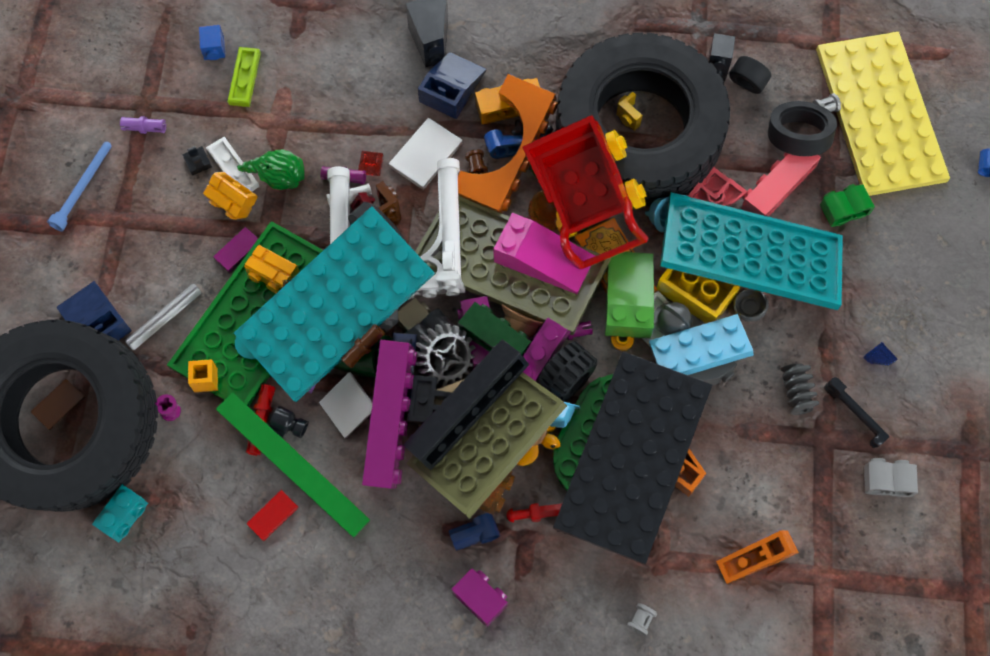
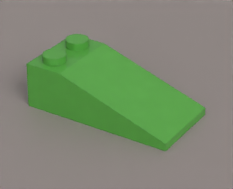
[605,252,654,339]

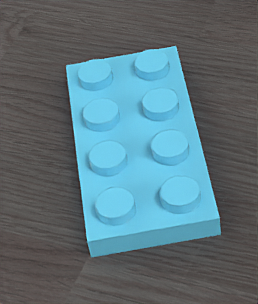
[649,314,754,375]

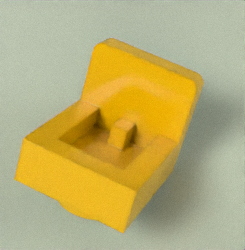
[616,92,643,131]

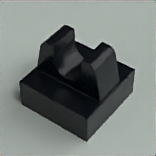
[182,146,212,176]

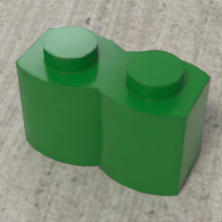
[820,184,875,227]

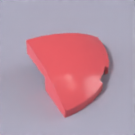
[688,167,748,206]

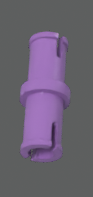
[120,116,166,134]

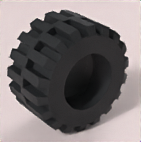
[537,341,598,402]

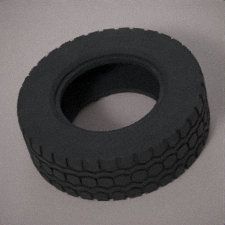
[556,32,730,206]
[0,320,158,512]

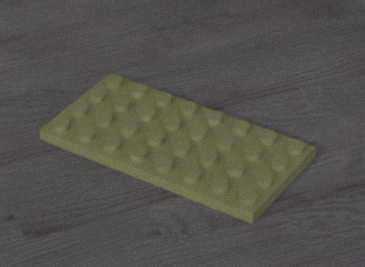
[415,196,611,336]

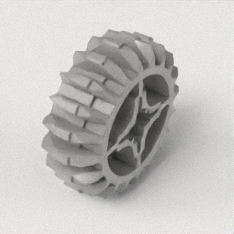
[415,323,476,386]

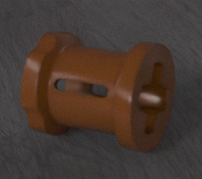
[465,149,488,174]

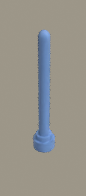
[47,142,111,231]

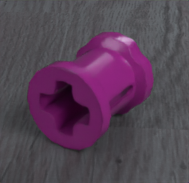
[155,394,181,421]

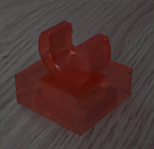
[358,151,384,176]

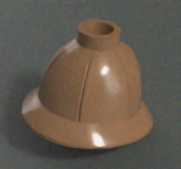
[501,304,544,338]

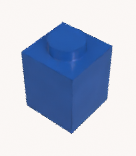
[199,25,225,60]

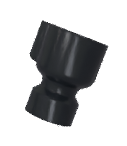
[270,406,309,438]

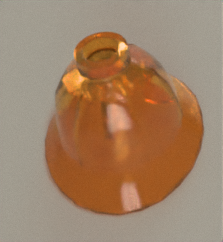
[528,190,558,230]

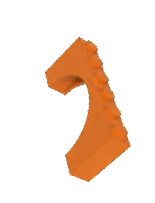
[458,74,557,213]

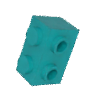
[92,484,149,543]

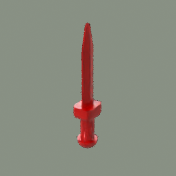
[506,503,562,523]

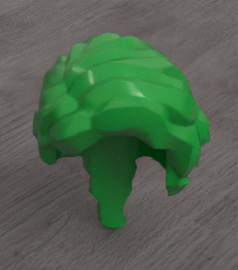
[237,149,305,190]

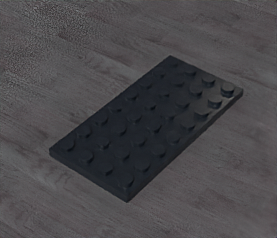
[553,351,712,565]

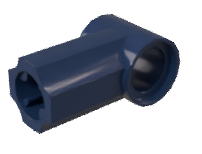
[449,513,501,551]

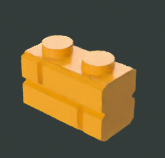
[203,172,258,220]
[244,245,300,293]

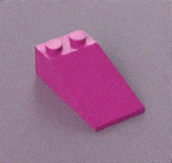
[493,213,595,294]

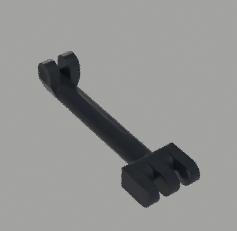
[824,377,890,448]

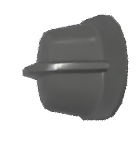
[654,302,702,336]

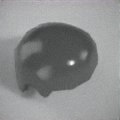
[733,289,769,322]

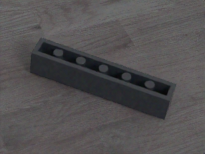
[403,339,530,470]

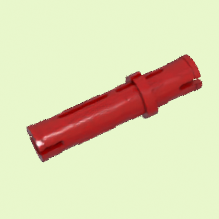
[245,384,276,456]

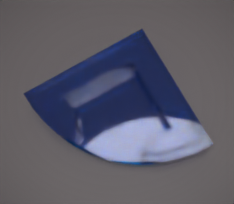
[863,342,898,366]

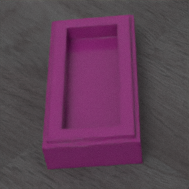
[213,227,258,273]

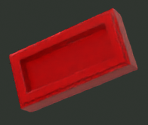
[246,490,299,542]

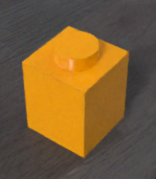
[188,360,218,392]

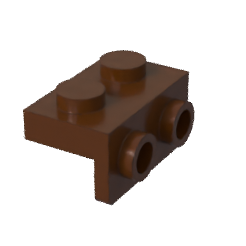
[376,181,402,226]

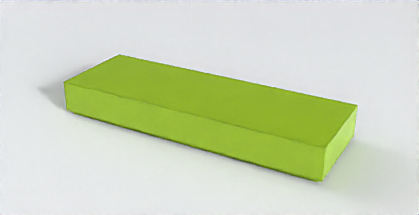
[228,47,261,107]

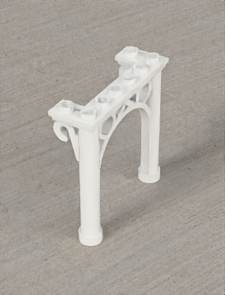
[327,158,465,299]

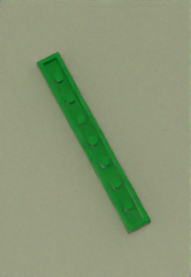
[216,392,370,538]

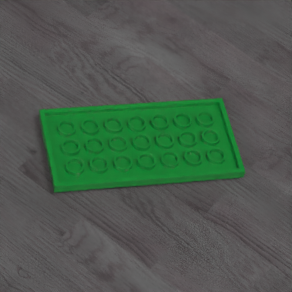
[167,221,323,407]

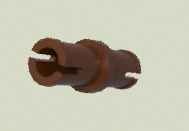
[342,324,385,368]

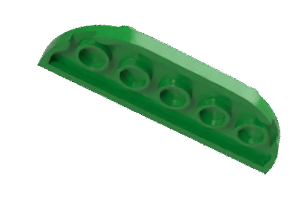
[553,374,613,491]

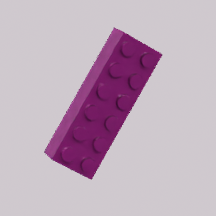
[362,340,417,489]

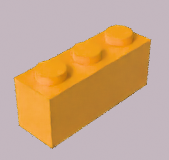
[475,78,540,125]

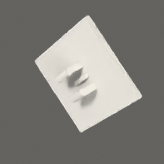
[319,372,373,438]

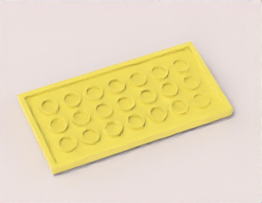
[816,32,950,196]

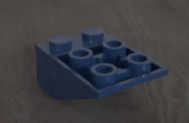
[418,52,487,119]
[57,281,132,341]

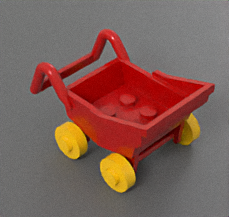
[522,115,648,269]

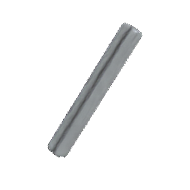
[125,284,201,350]

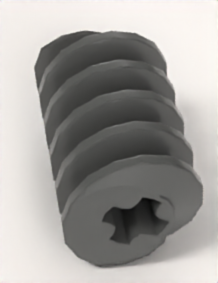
[781,364,819,415]

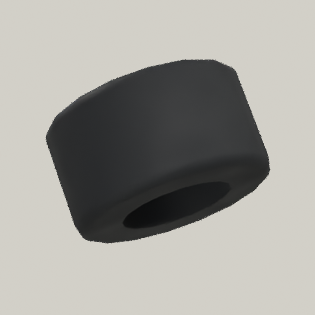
[729,56,772,94]

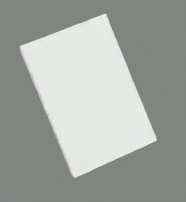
[389,118,463,190]

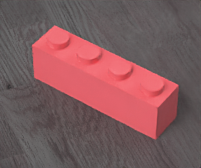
[741,152,821,217]

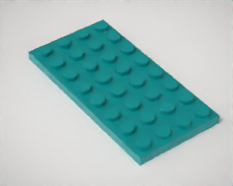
[660,192,843,310]
[234,206,435,402]

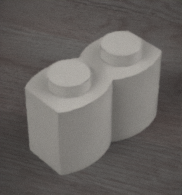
[864,458,918,497]

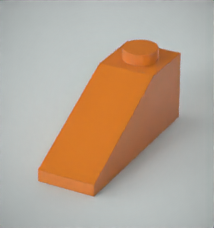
[716,530,799,584]

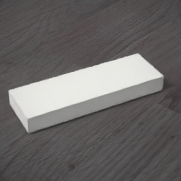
[206,137,260,191]

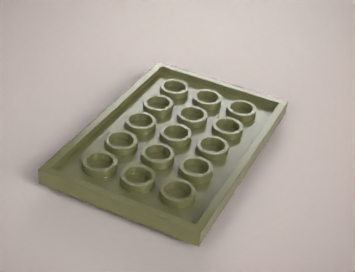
[406,372,567,519]

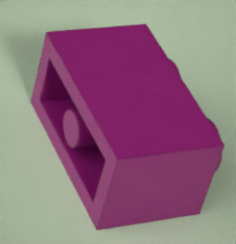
[451,568,508,627]

